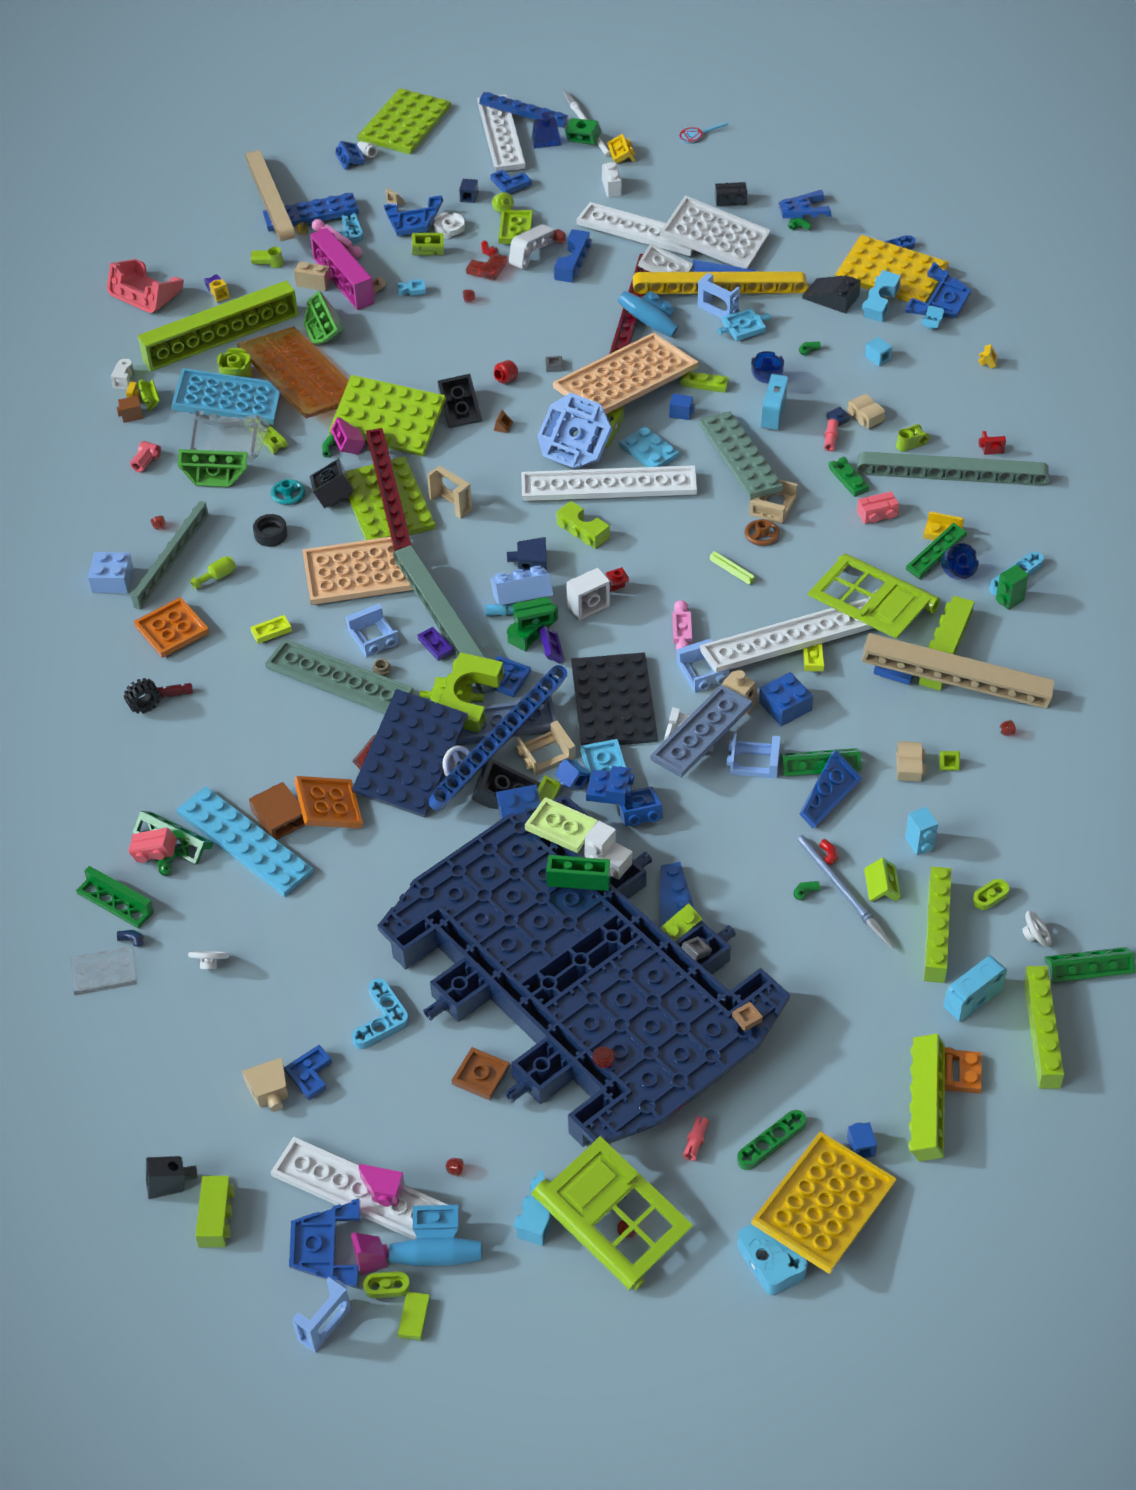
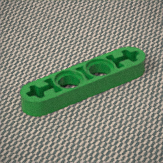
[737,1110,806,1170]

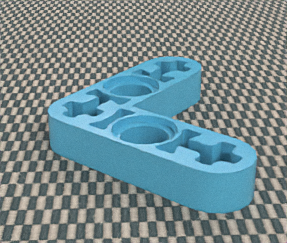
[339,213,363,244]
[352,979,409,1049]

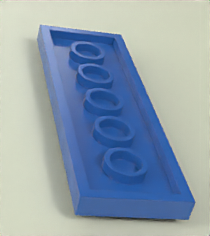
[263,193,359,232]

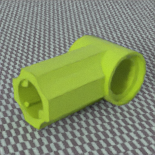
[251,246,284,268]

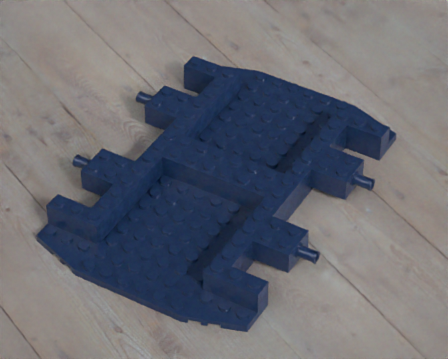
[377,795,790,1147]

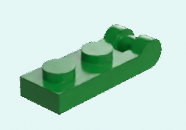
[828,456,869,497]

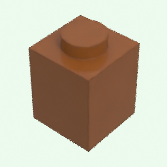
[116,395,143,423]

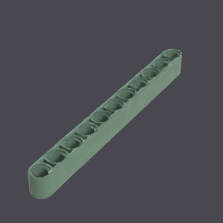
[857,452,1049,486]
[393,545,495,693]

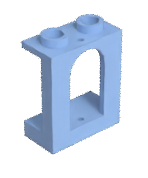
[698,273,740,318]
[346,604,399,657]
[677,639,730,693]
[727,732,780,778]
[292,1277,351,1353]

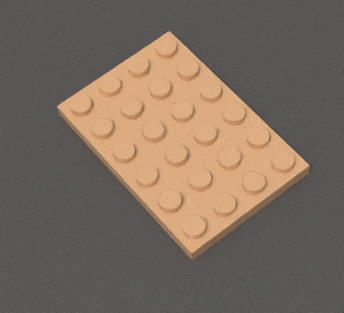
[302,537,413,605]

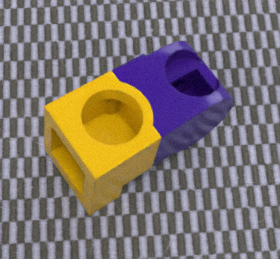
[204,274,230,302]

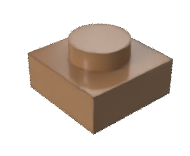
[732,1002,763,1031]

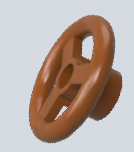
[744,519,780,546]

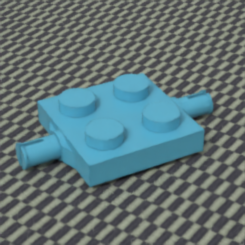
[717,308,770,341]

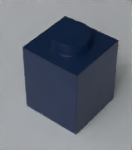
[459,178,479,203]

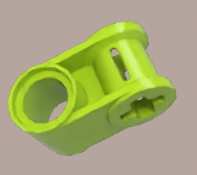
[896,424,930,452]

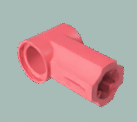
[130,441,161,473]

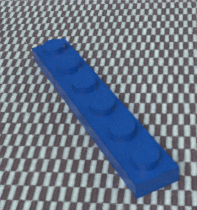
[479,92,568,127]

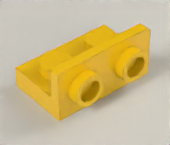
[607,134,636,164]
[923,511,964,540]

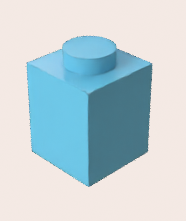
[865,337,892,366]

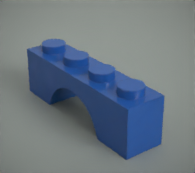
[554,229,592,283]

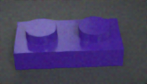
[540,626,565,664]
[417,627,454,661]

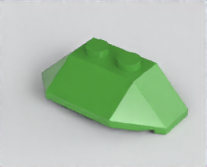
[304,291,345,345]
[178,449,248,487]

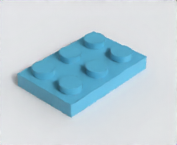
[619,426,680,467]
[580,739,631,786]

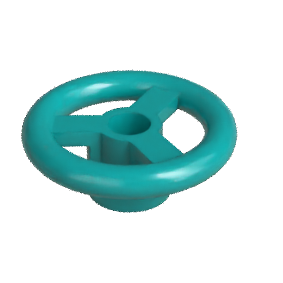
[271,479,305,505]

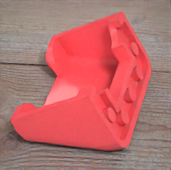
[107,259,184,313]

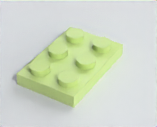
[525,797,598,853]

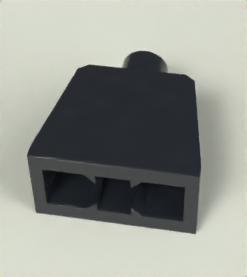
[146,1156,197,1199]

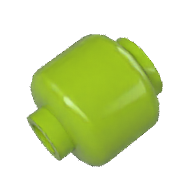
[492,192,514,214]

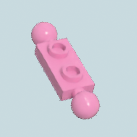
[312,219,362,259]
[672,600,692,651]

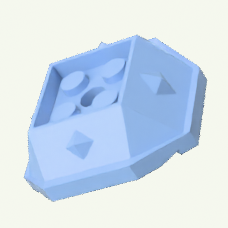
[537,393,612,469]

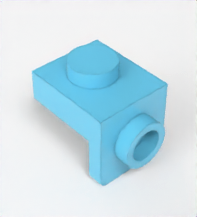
[922,305,944,330]

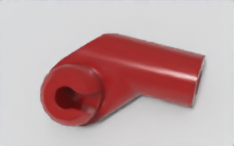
[481,241,498,257]
[819,839,839,865]

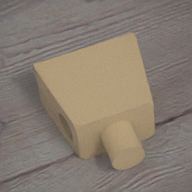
[722,670,758,715]
[242,1058,288,1112]

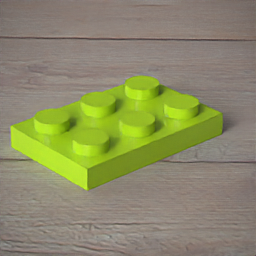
[498,210,533,244]

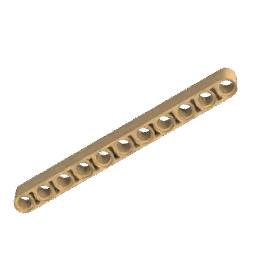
[245,150,295,242]

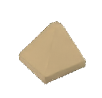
[385,188,405,207]
[372,276,387,293]

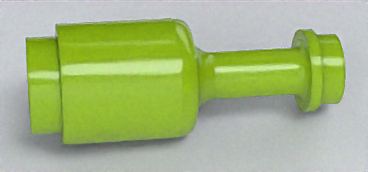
[190,556,236,590]

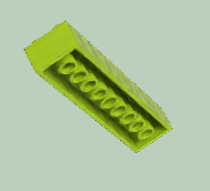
[137,280,299,372]

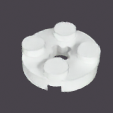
[434,212,465,239]

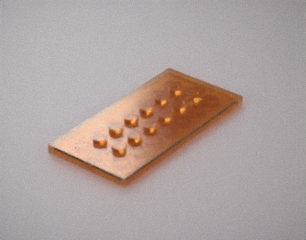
[237,326,349,419]

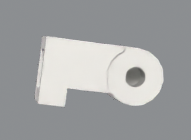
[110,359,134,390]

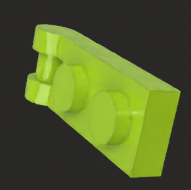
[680,371,729,393]
[246,422,288,454]

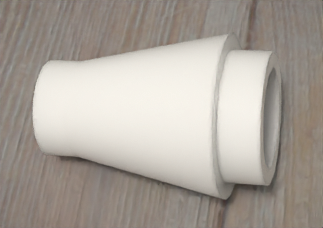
[357,141,378,158]

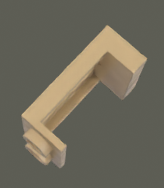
[427,466,472,519]
[749,479,797,524]
[515,721,576,776]

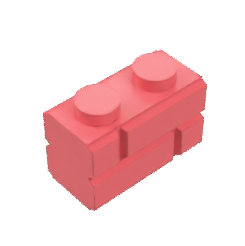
[857,491,899,524]
[128,828,177,863]

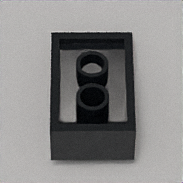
[802,275,861,313]
[438,374,482,428]
[310,458,354,509]
[471,758,540,810]

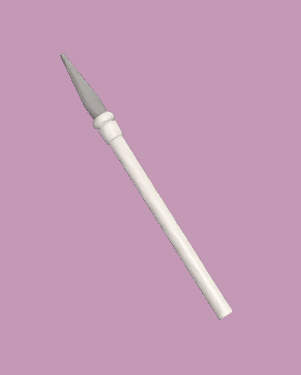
[562,89,611,157]

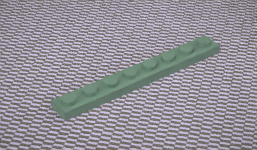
[131,501,209,610]

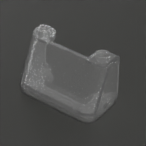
[190,411,270,462]

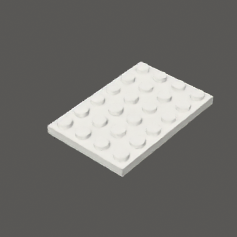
[660,195,771,269]

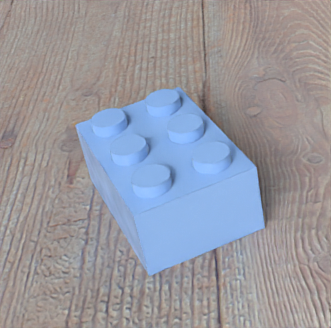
[490,566,553,605]

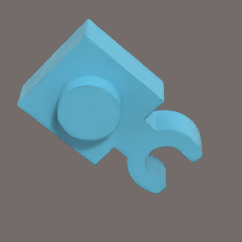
[397,279,426,296]

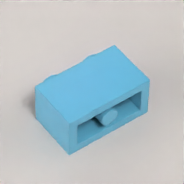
[905,807,938,855]

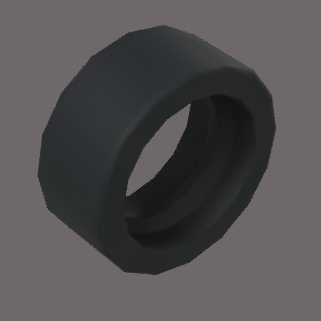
[253,514,287,547]

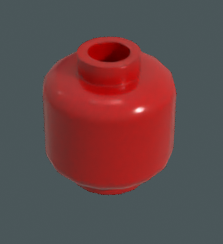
[493,360,518,384]

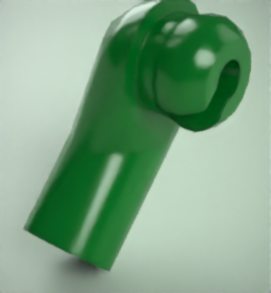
[788,218,812,230]
[799,341,821,355]
[322,435,337,457]
[157,852,177,876]
[793,881,820,900]

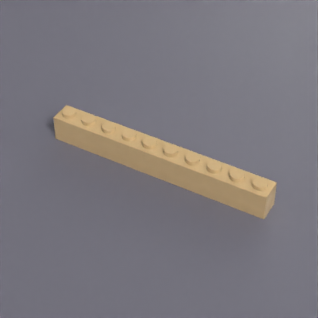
[862,633,1054,709]

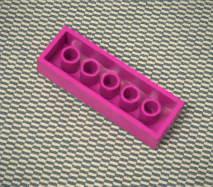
[310,228,375,310]

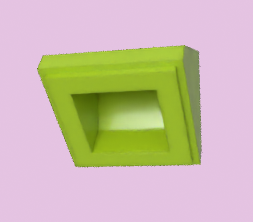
[939,751,960,770]

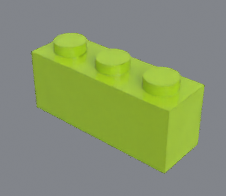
[195,1176,235,1247]

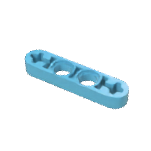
[990,552,1044,595]

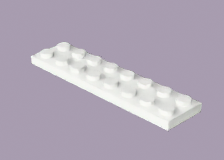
[477,94,525,172]
[577,202,695,256]
[271,1137,448,1239]

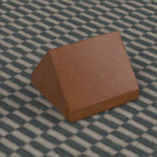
[494,410,513,433]

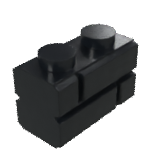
[715,182,747,206]

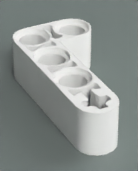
[509,224,557,270]

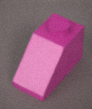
[331,417,365,455]
[358,1164,405,1207]
[351,1233,389,1275]

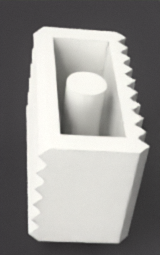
[602,162,622,197]

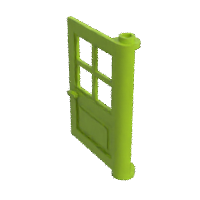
[807,553,941,639]
[531,1136,693,1291]

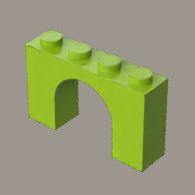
[439,652,504,733]

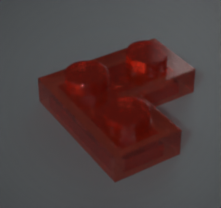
[466,253,508,280]

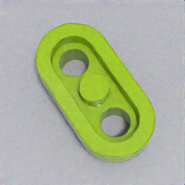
[973,879,1009,910]
[363,1271,410,1299]

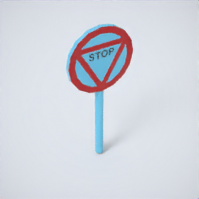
[679,123,728,143]

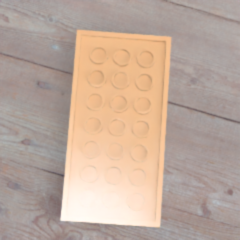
[553,333,698,414]

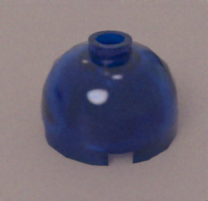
[751,351,784,383]
[941,543,979,580]

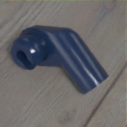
[117,930,145,947]

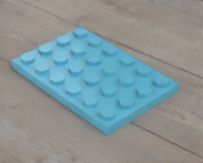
[171,368,282,425]

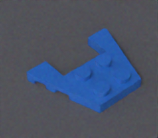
[778,190,832,219]
[384,195,443,236]
[905,262,971,318]
[289,1198,361,1288]

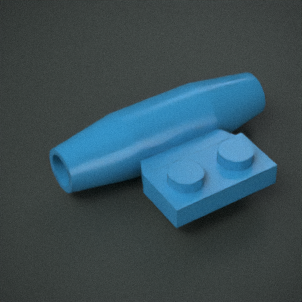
[618,291,679,337]
[389,1205,482,1266]

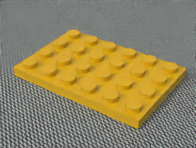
[835,235,949,303]
[751,1131,897,1274]

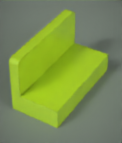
[864,857,901,902]

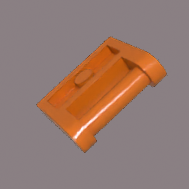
[945,1047,981,1094]

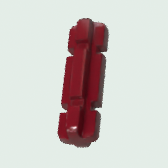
[157,683,193,698]

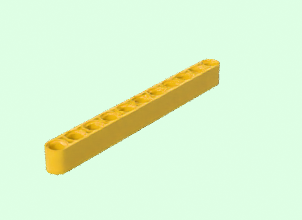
[632,272,808,294]

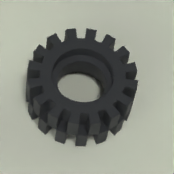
[123,678,161,714]

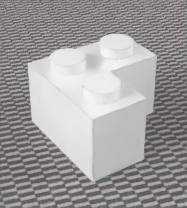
[585,821,633,880]

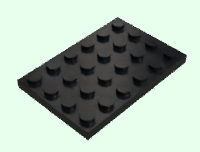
[571,652,658,746]

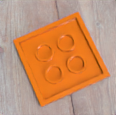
[133,597,210,658]
[294,776,363,829]

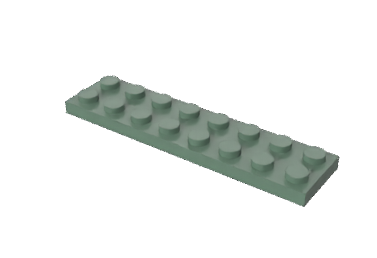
[699,411,783,499]
[265,639,413,714]

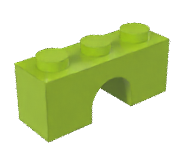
[556,501,610,549]

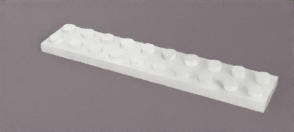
[521,465,697,501]
[700,598,873,673]

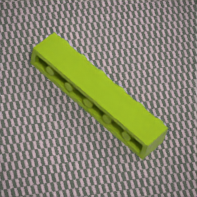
[918,595,975,691]
[924,866,952,983]
[1023,966,1064,1089]
[908,1033,945,1162]

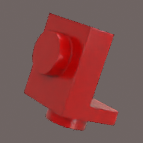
[978,431,1006,455]
[606,567,629,592]

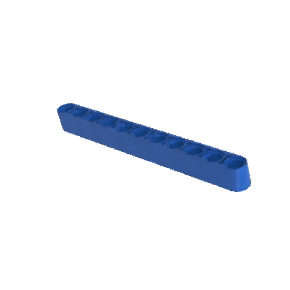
[429,665,568,811]

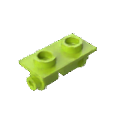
[138,379,160,412]

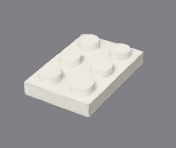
[638,243,693,272]

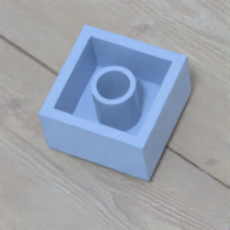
[88,552,133,593]

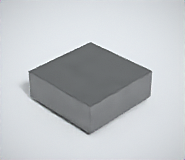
[545,356,563,372]
[681,937,712,961]

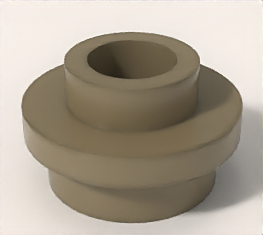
[372,659,391,676]

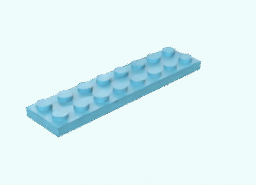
[177,786,314,897]

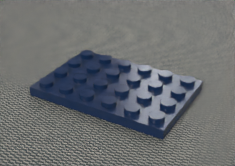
[352,689,468,818]

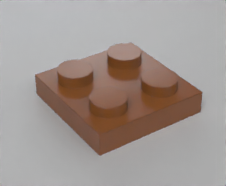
[451,1047,510,1101]

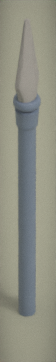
[797,835,894,949]

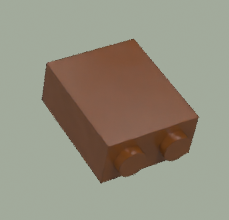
[249,782,305,840]

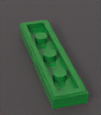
[906,522,967,580]

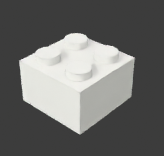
[566,568,610,621]

